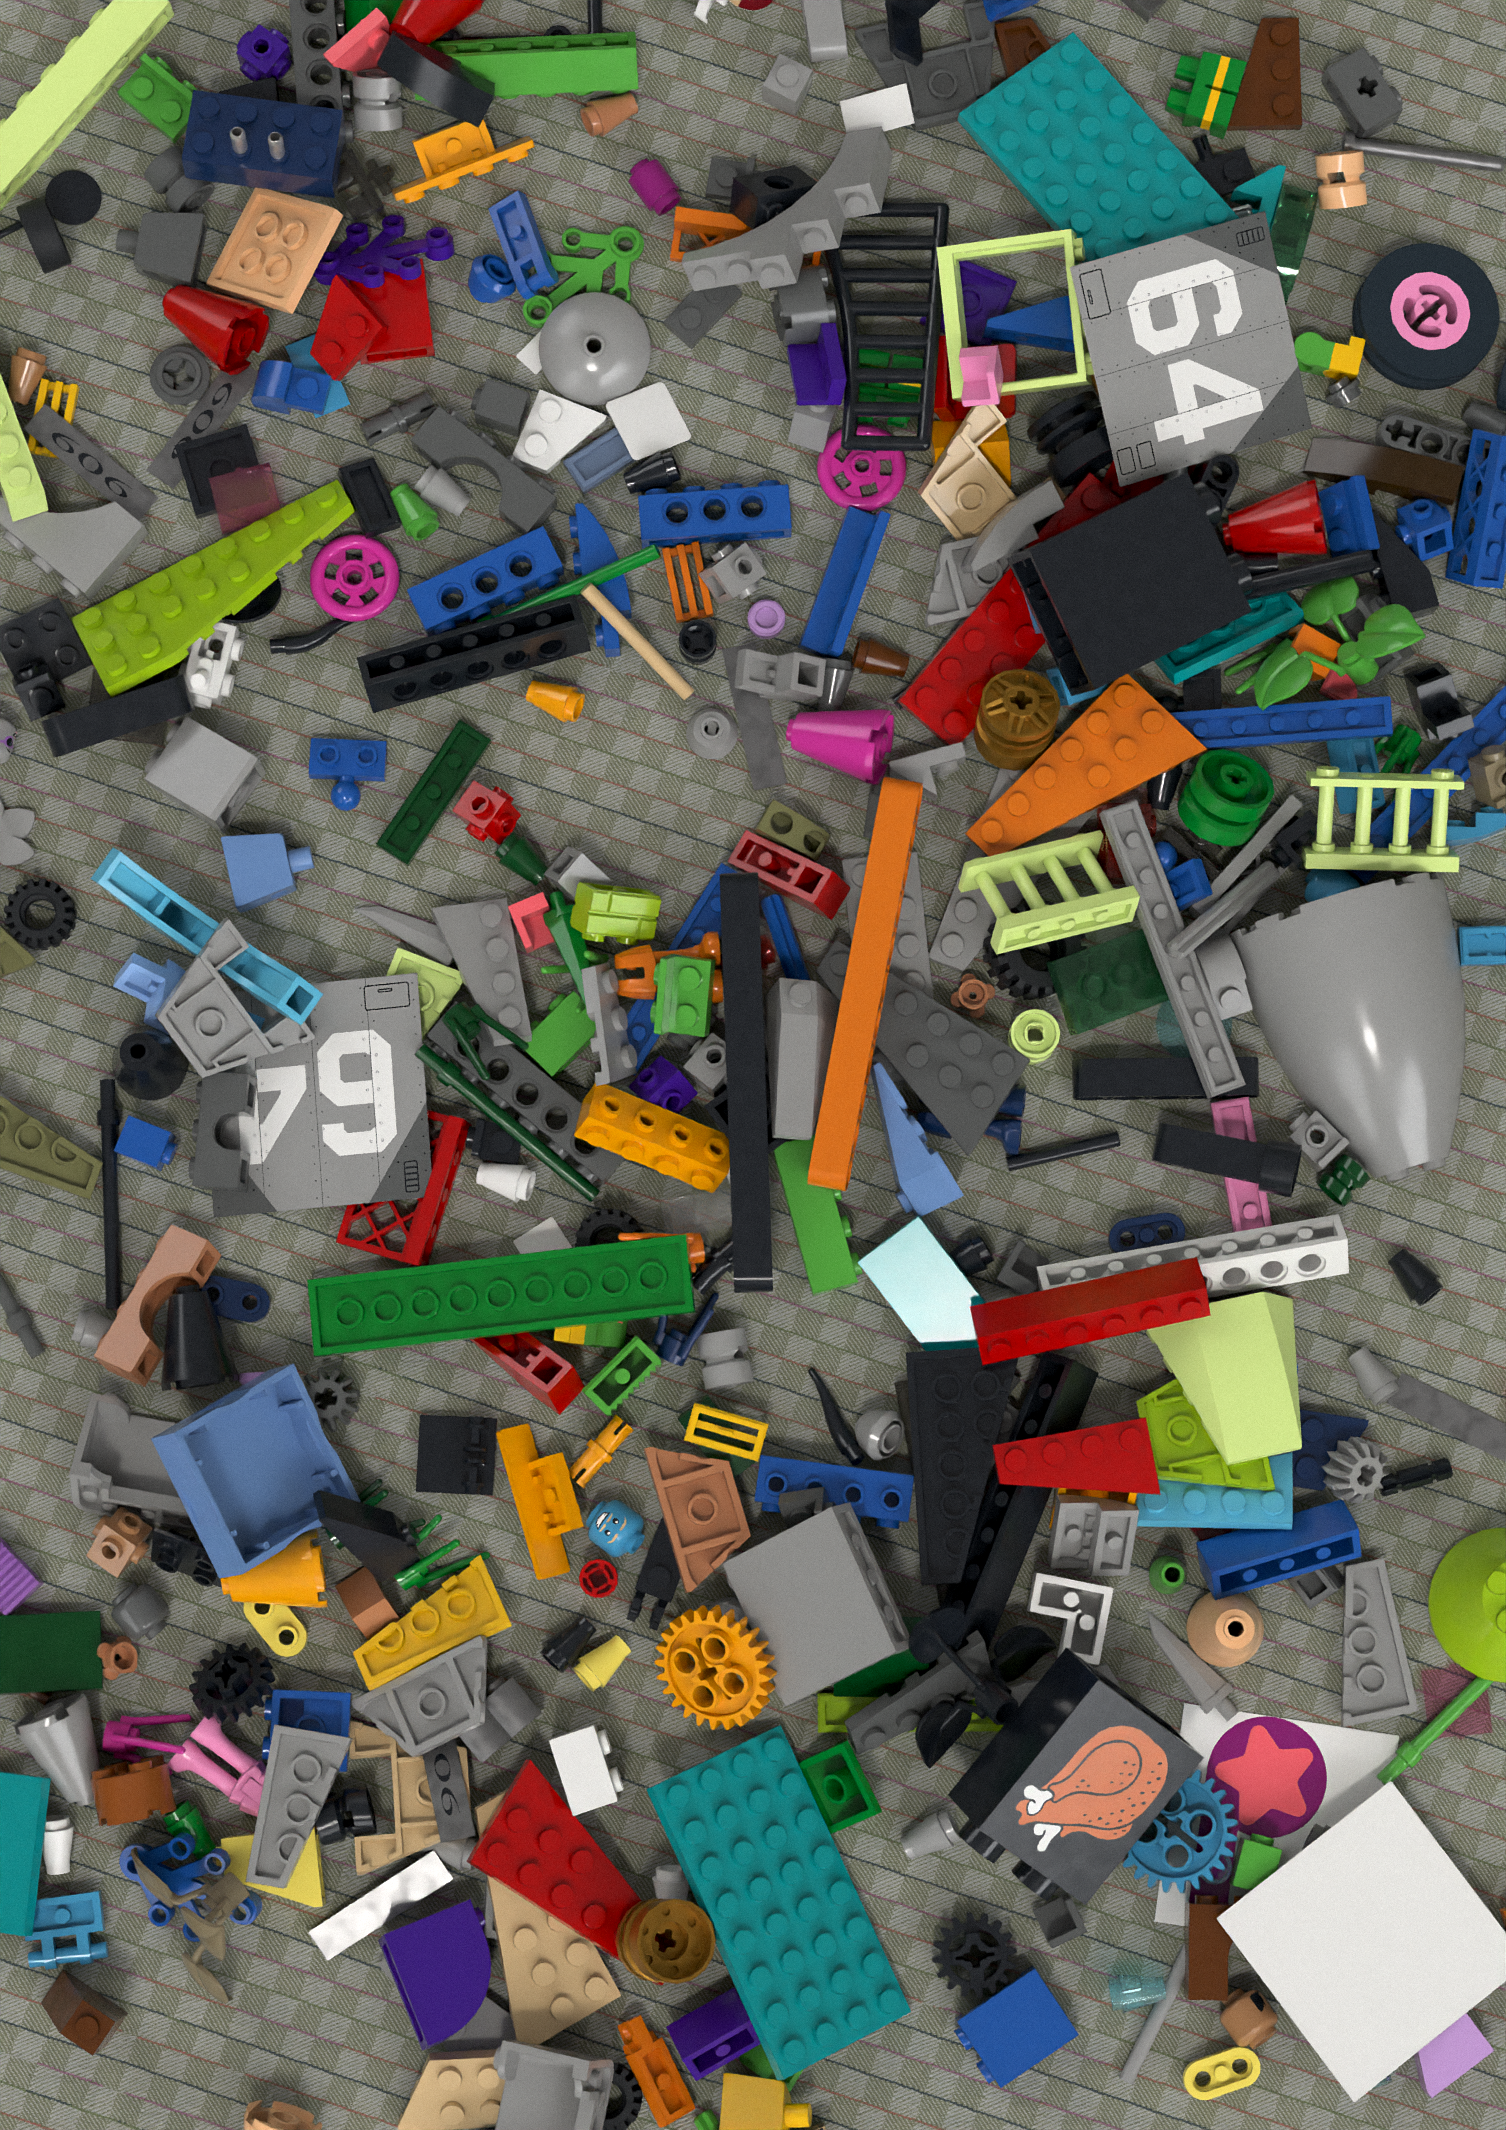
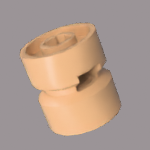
[1315,150,1367,209]

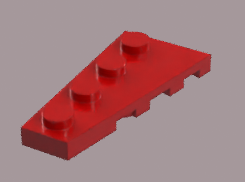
[992,1418,1161,1495]

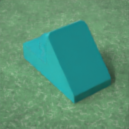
[1230,165,1286,229]

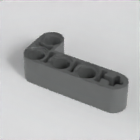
[1375,414,1490,521]

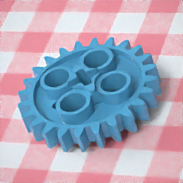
[1123,1769,1239,1894]

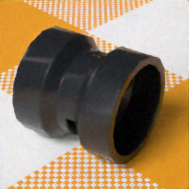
[679,620,716,665]

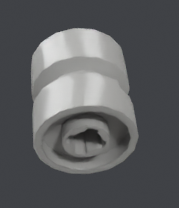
[353,69,403,131]
[697,1328,754,1390]

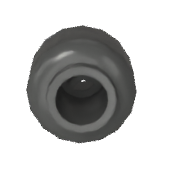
[111,1582,169,1640]

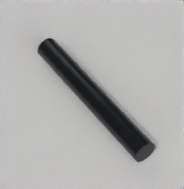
[1006,1131,1120,1172]

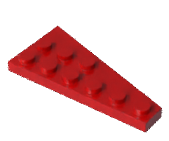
[466,1759,664,1986]

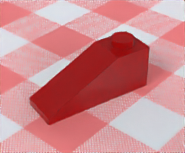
[727,830,851,921]
[470,1333,585,1415]

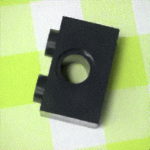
[729,165,817,230]

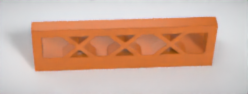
[670,206,822,266]

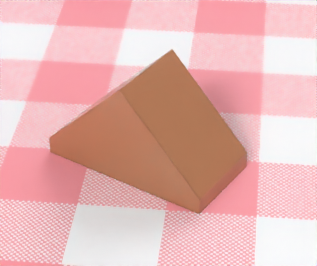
[335,1567,401,1640]

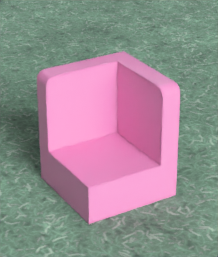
[959,345,1004,407]

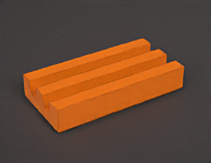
[662,541,713,623]

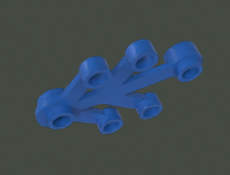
[119,1833,263,1942]

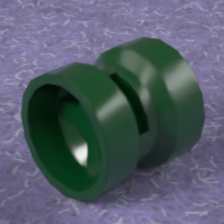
[1316,1154,1370,1207]

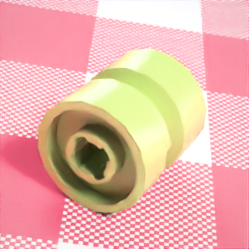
[1007,1009,1060,1065]

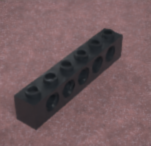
[357,595,591,713]

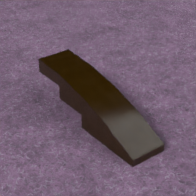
[1303,437,1464,506]

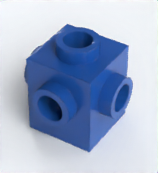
[1395,498,1454,562]

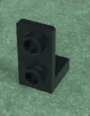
[885,0,941,67]

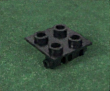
[0,597,92,682]
[416,1415,497,1496]
[151,1527,222,1588]

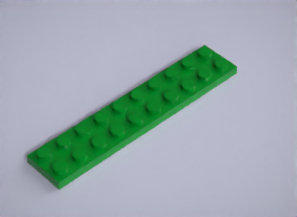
[307,1234,696,1357]

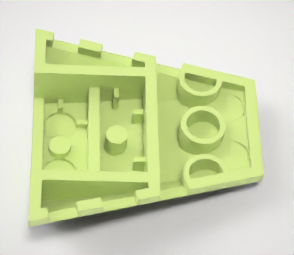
[1146,1292,1302,1465]

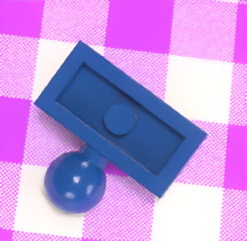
[308,738,387,811]
[1154,841,1213,912]

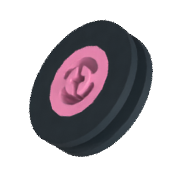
[1352,243,1500,390]

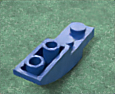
[569,503,632,657]

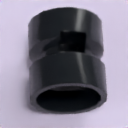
[316,1784,377,1846]

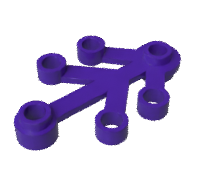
[313,215,455,288]

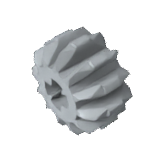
[1321,1436,1389,1504]

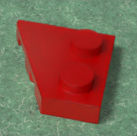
[310,275,389,381]

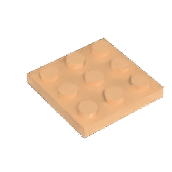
[206,188,343,314]

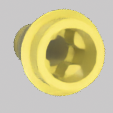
[573,1635,631,1692]

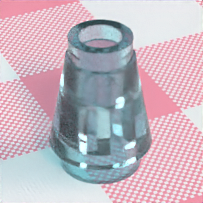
[1108,1974,1166,2014]

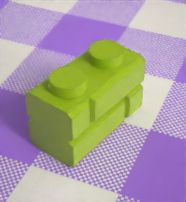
[570,882,661,946]

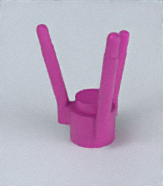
[103,1714,191,1775]

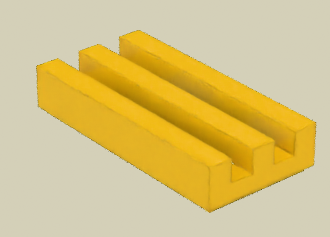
[28,378,80,459]
[684,1402,769,1462]

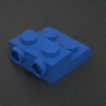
[262,1689,352,1772]

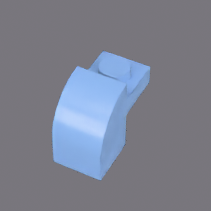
[113,952,186,1035]

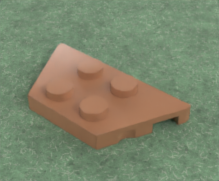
[644,1447,751,1593]

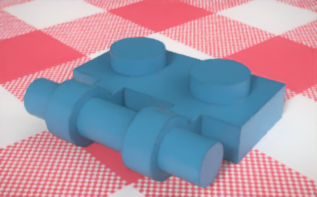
[25,1890,109,1970]

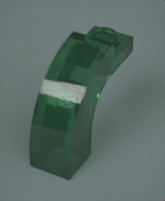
[1269,183,1318,305]

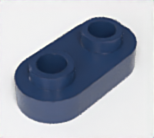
[1108,1213,1185,1253]
[199,1276,271,1323]

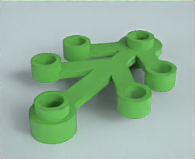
[523,226,644,328]

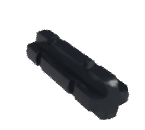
[1379,1458,1453,1496]

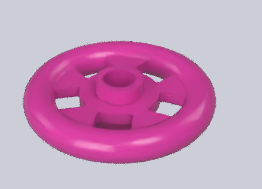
[817,424,906,512]
[310,534,400,622]

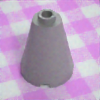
[12,1692,101,1807]

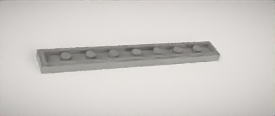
[1099,800,1246,1099]

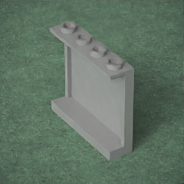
[722,1502,910,1707]

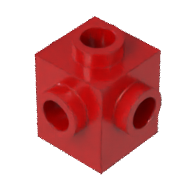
[452,780,521,845]

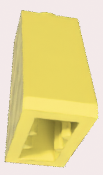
[216,1826,326,1907]

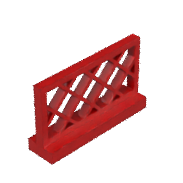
[336,1110,472,1267]

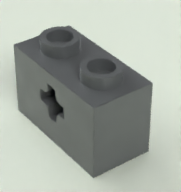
[1321,47,1403,139]

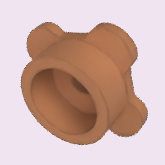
[950,974,995,1018]
[97,1636,138,1680]

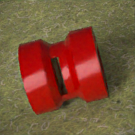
[579,1559,619,1598]

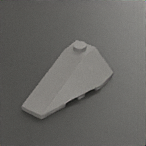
[765,978,840,1140]

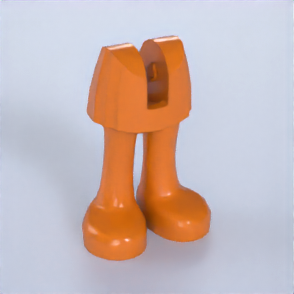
[614,931,723,1003]

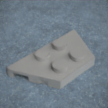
[924,536,1026,628]
[351,1635,488,1757]

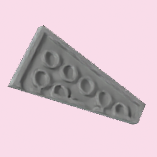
[929,768,1099,973]

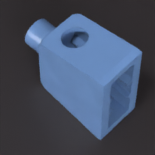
[221,833,315,913]

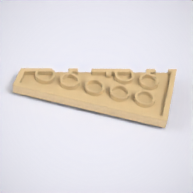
[474,1789,621,2045]

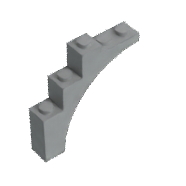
[681,126,893,291]

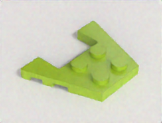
[1136,1378,1275,1491]

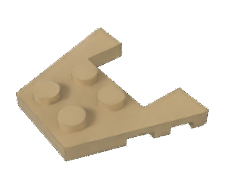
[918,404,1066,541]
[349,1721,471,1875]

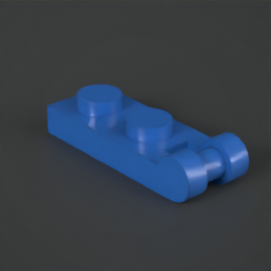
[488,190,559,300]

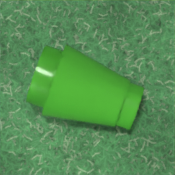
[390,484,439,541]
[1149,1556,1187,1594]

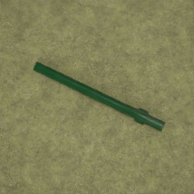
[415,1044,600,1203]

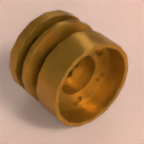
[973,669,1060,771]
[615,1898,716,1984]

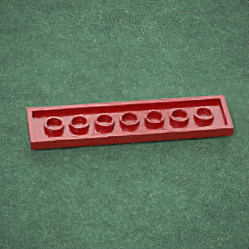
[897,472,1122,746]

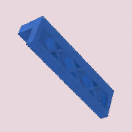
[1445,429,1506,589]
[798,506,891,659]

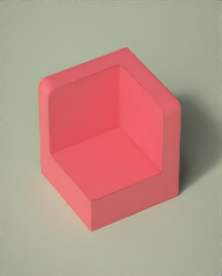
[508,892,555,953]

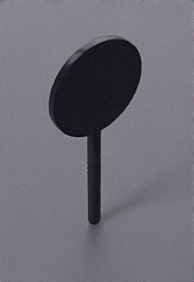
[0,171,102,239]

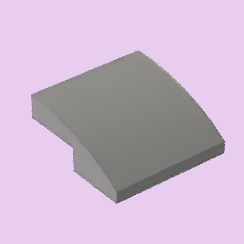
[1047,1495,1139,1576]

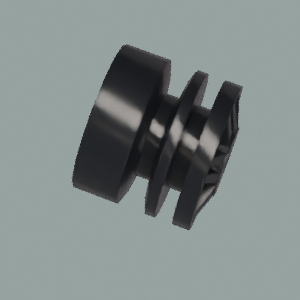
[1026,391,1114,488]

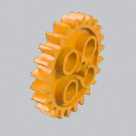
[654,1605,777,1730]

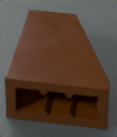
[41,1970,128,2056]

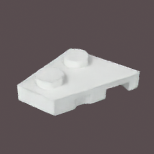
[512,390,607,474]

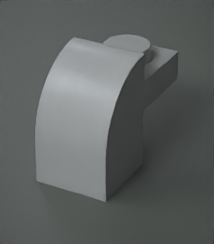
[734,649,826,701]
[1194,929,1253,1020]

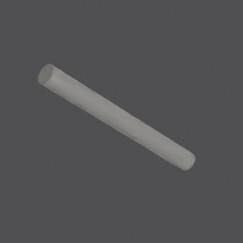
[1119,1944,1185,2085]

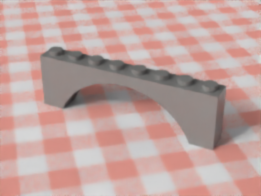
[0,497,148,601]

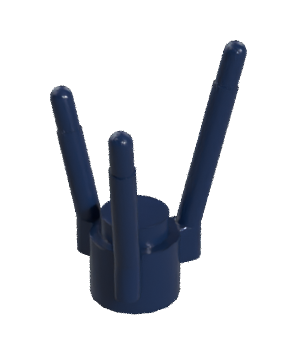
[652,1292,719,1366]

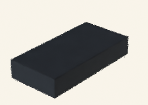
[338,457,402,539]

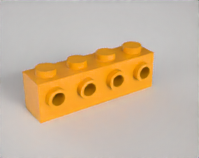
[574,1082,730,1193]

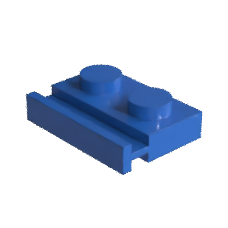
[1318,475,1380,558]

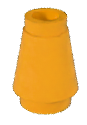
[526,680,585,723]

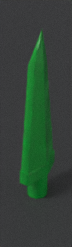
[543,891,590,1005]

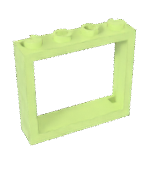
[937,229,1094,402]

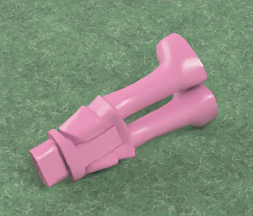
[168,1716,266,1817]

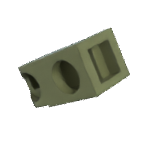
[753,799,831,863]

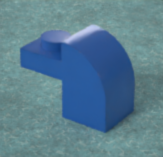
[251,360,332,415]

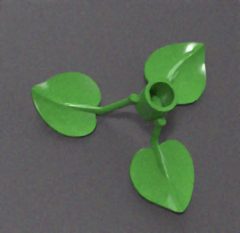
[1254,576,1426,711]

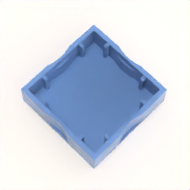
[151,1363,361,1578]

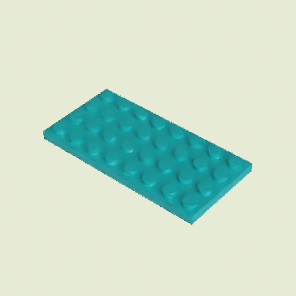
[957,32,1239,263]
[646,1725,911,2081]

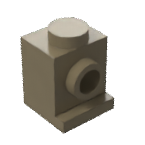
[1468,745,1506,809]

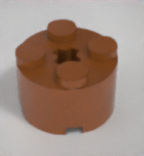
[90,1754,177,1826]

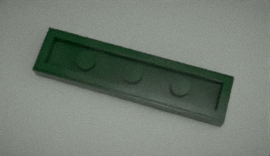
[376,720,492,866]

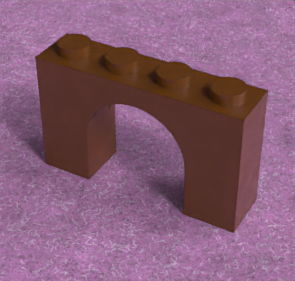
[1184,1894,1245,2001]

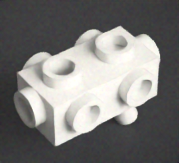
[178,619,244,709]

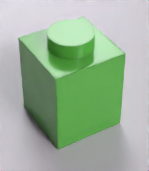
[1229,1833,1282,1890]

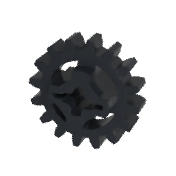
[189,1643,275,1724]
[932,1911,1017,1998]

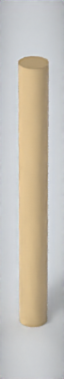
[580,582,694,700]

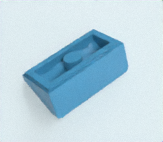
[1327,738,1386,814]

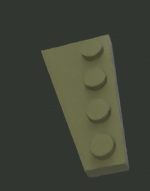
[0,1096,103,1200]

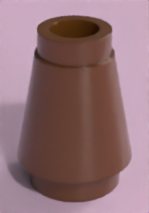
[851,637,909,678]

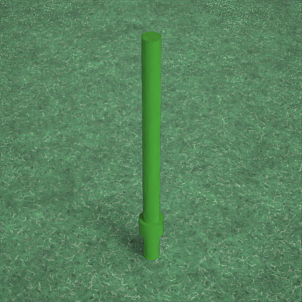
[1376,1677,1493,1785]

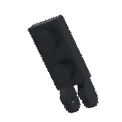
[626,1516,681,1631]

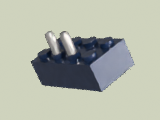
[181,90,346,198]

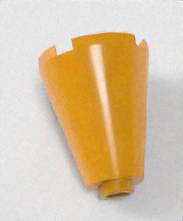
[221,1530,328,1608]

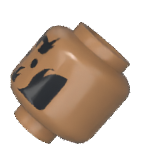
[1220,1988,1278,2049]

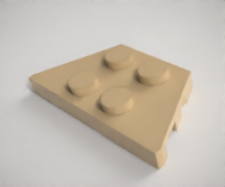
[398,2049,505,2130]

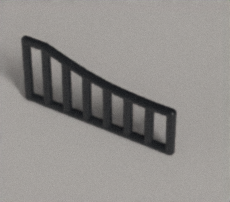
[824,202,950,451]

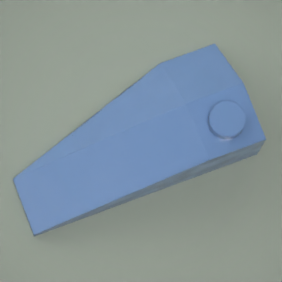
[870,1061,964,1216]

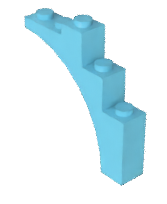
[90,848,323,1025]

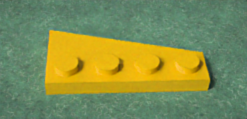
[353,1555,512,1691]

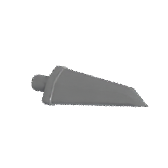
[354,906,454,967]
[1147,1610,1239,1722]

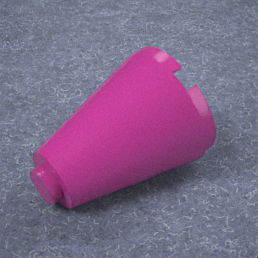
[786,709,894,785]

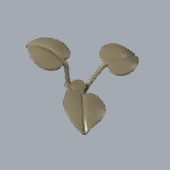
[131,1847,249,2004]

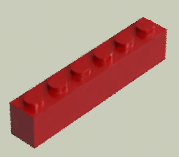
[970,1257,1211,1365]

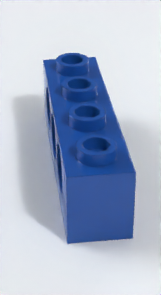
[638,480,792,549]
[407,526,564,637]

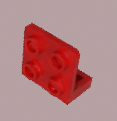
[934,335,1017,422]

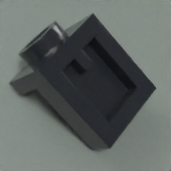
[12,663,66,722]
[1269,810,1317,872]
[466,1118,522,1165]

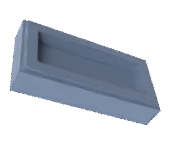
[563,427,637,495]

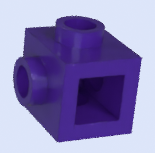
[236,24,293,82]
[628,1055,698,1114]

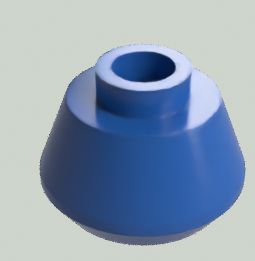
[468,254,516,303]

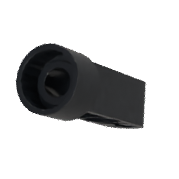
[1151,1123,1302,1198]

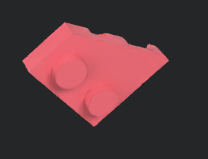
[323,8,391,72]

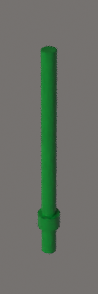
[477,543,661,623]

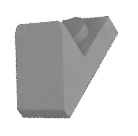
[888,742,966,801]

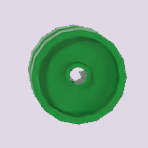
[1177,749,1275,847]

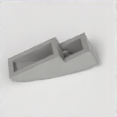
[961,480,1064,574]

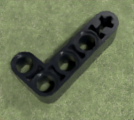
[41,674,195,758]

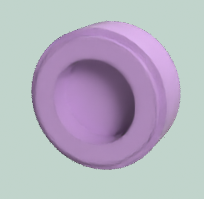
[748,599,785,639]

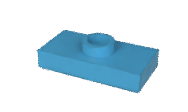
[1457,926,1506,966]

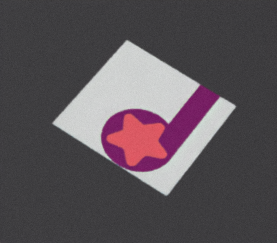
[1154,1703,1399,1926]

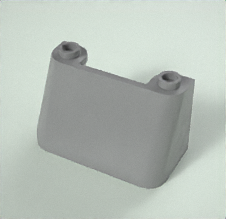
[69,1393,196,1532]
[493,2039,614,2130]

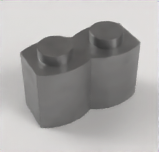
[459,1676,542,1763]

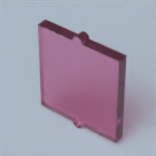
[209,462,280,534]
[1421,1664,1492,1740]

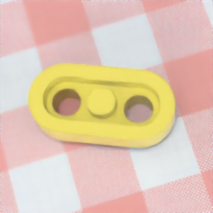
[244,1602,308,1657]
[1183,2046,1260,2100]

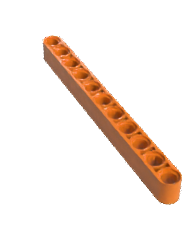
[808,777,923,1191]

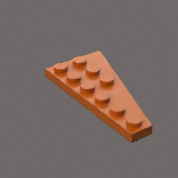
[965,674,1207,857]

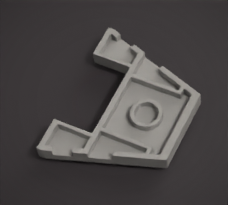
[155,917,315,1078]

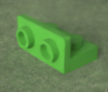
[117,53,197,144]
[650,954,716,1037]

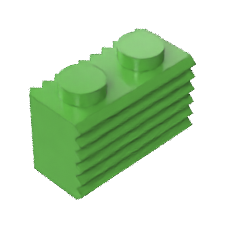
[582,1336,661,1417]

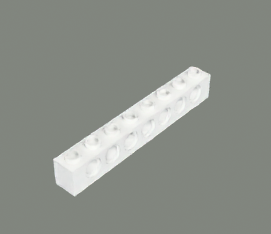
[1037,1214,1349,1298]

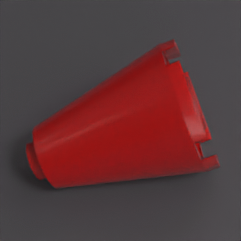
[389,0,485,46]
[162,284,269,375]
[1222,480,1327,555]

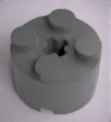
[769,264,836,347]

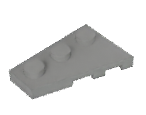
[581,962,637,1086]

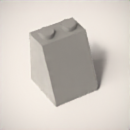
[144,717,266,834]

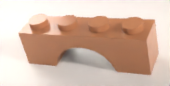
[94,1224,221,1387]

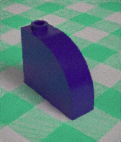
[378,1899,491,2051]

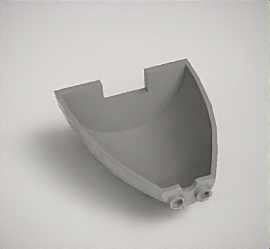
[1229,872,1466,1182]

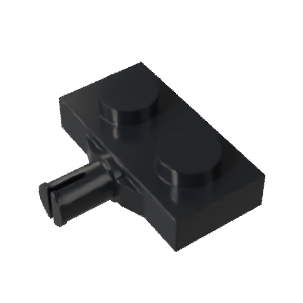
[1192,135,1255,198]

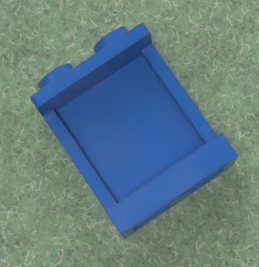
[954,1965,1079,2088]

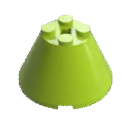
[1428,1528,1506,1683]

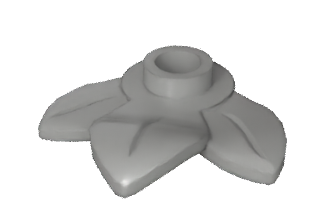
[0,799,35,866]

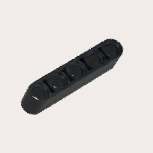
[1072,1057,1260,1101]

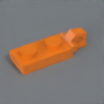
[617,2015,695,2128]

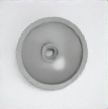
[539,292,651,406]

